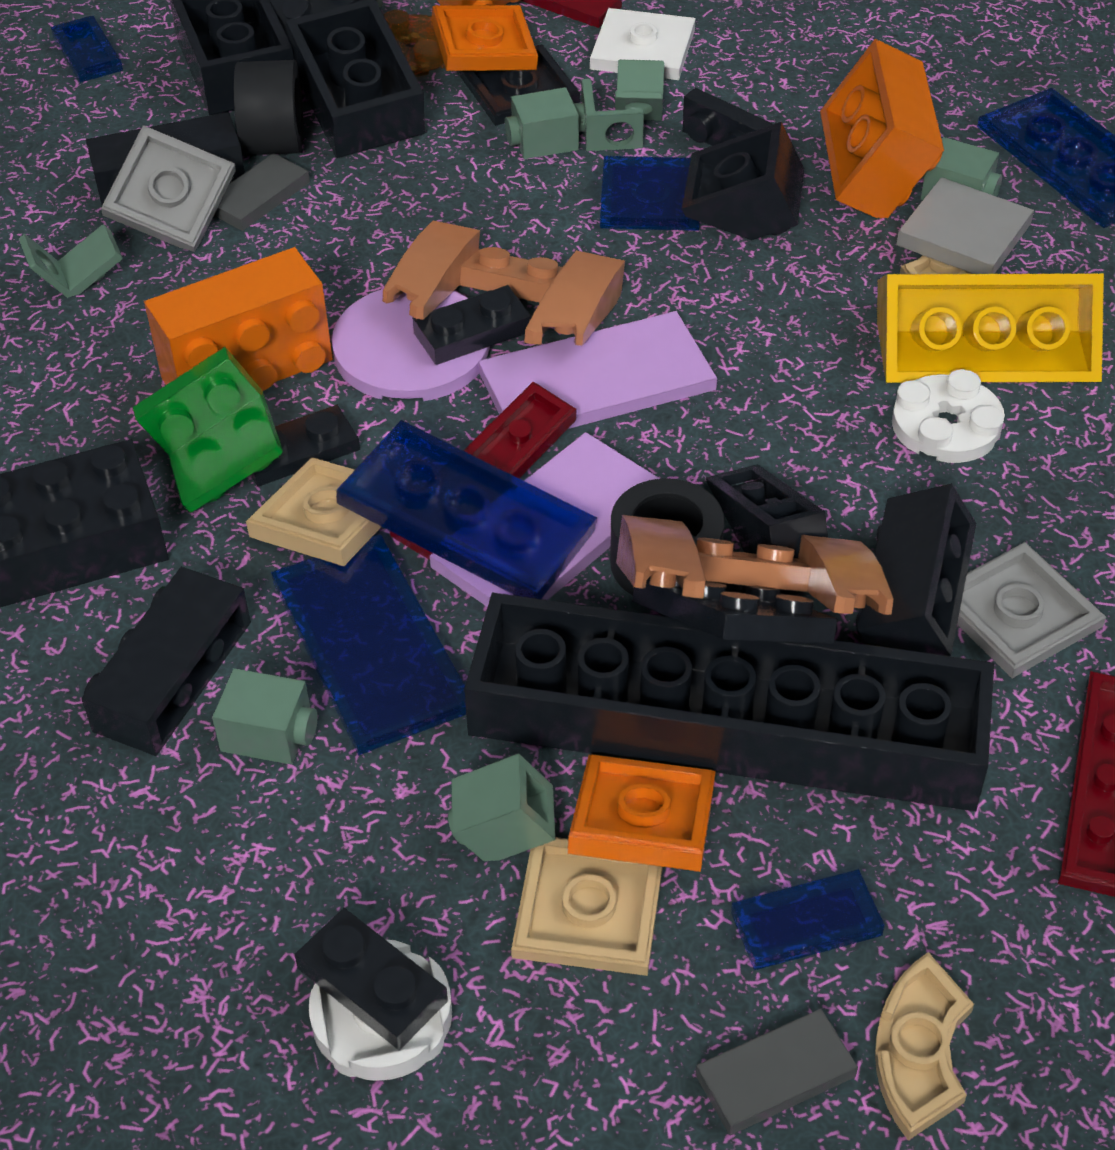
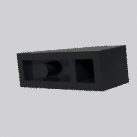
[706,464,828,594]

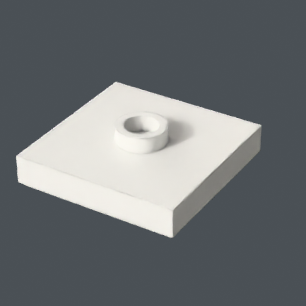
[590,8,696,80]

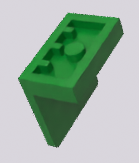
[133,347,283,513]

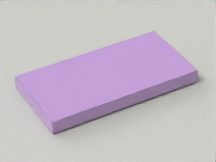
[478,311,717,429]
[430,432,660,607]

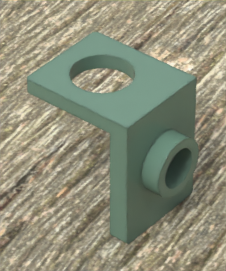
[615,59,664,121]
[574,78,644,151]
[19,224,122,298]

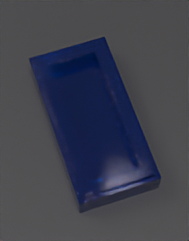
[51,16,123,83]
[731,869,885,971]

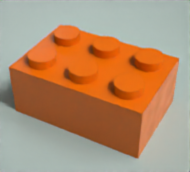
[820,39,944,218]
[144,247,333,391]

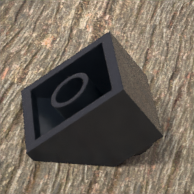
[682,121,804,240]

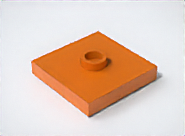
[431,5,538,71]
[568,755,716,872]

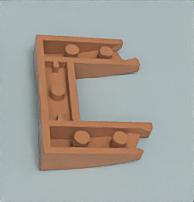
[382,220,625,346]
[616,515,894,615]

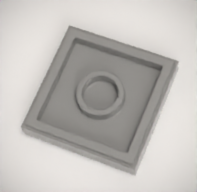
[101,125,235,252]
[896,177,1034,274]
[957,542,1106,678]

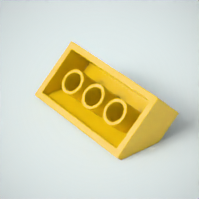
[877,274,1104,383]

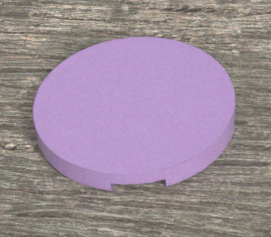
[332,289,490,401]

